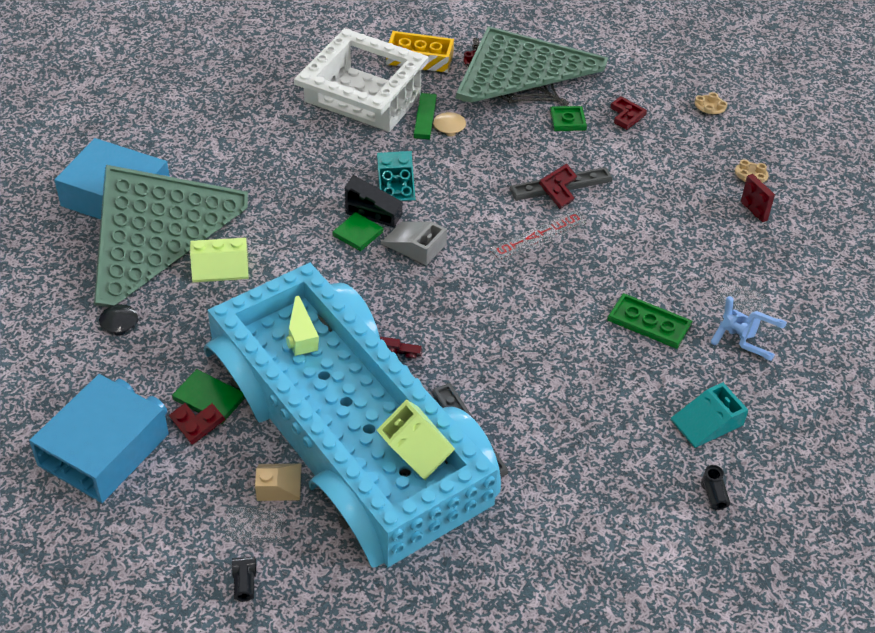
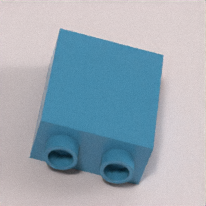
[54,138,170,219]
[29,374,169,503]

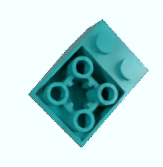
[376,151,416,201]
[670,382,748,448]

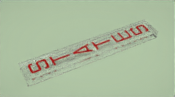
[489,210,587,263]

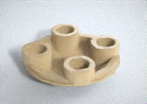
[695,92,727,114]
[433,112,466,137]
[735,159,769,183]

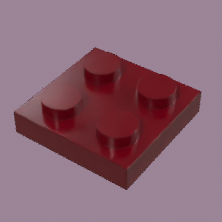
[740,174,775,222]

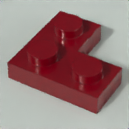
[610,96,647,130]
[539,164,577,209]
[380,337,423,359]
[168,403,226,445]

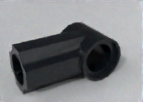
[701,465,730,511]
[232,556,256,602]

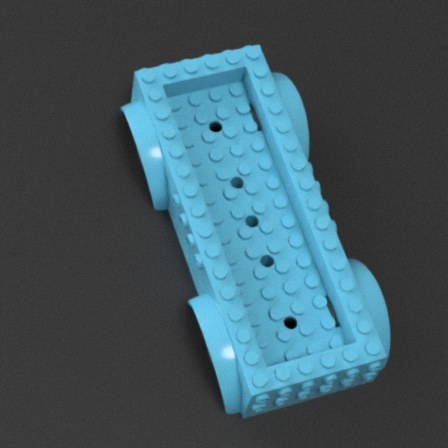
[204,262,501,568]

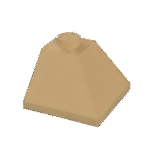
[255,463,301,501]

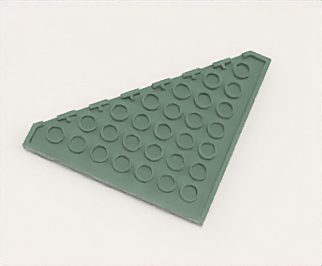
[455,26,608,103]
[94,165,248,307]

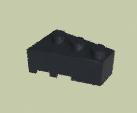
[345,175,403,228]

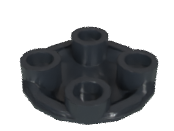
[99,304,139,336]

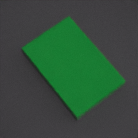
[172,369,245,424]

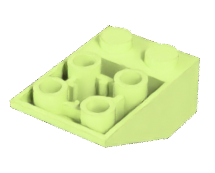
[377,399,455,480]

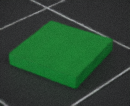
[550,106,587,131]
[333,212,383,252]

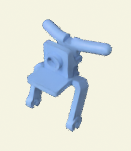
[711,296,787,361]

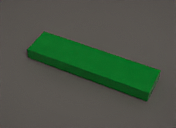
[414,93,437,140]

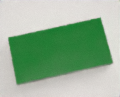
[607,293,693,349]

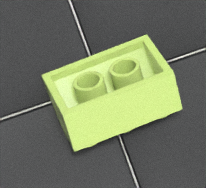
[190,238,249,282]

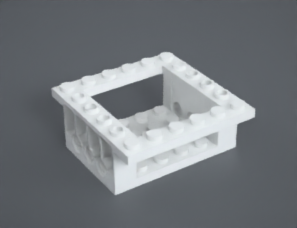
[294,28,429,132]

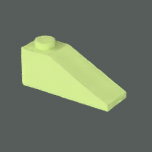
[286,296,319,356]

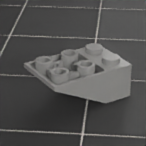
[381,222,447,266]

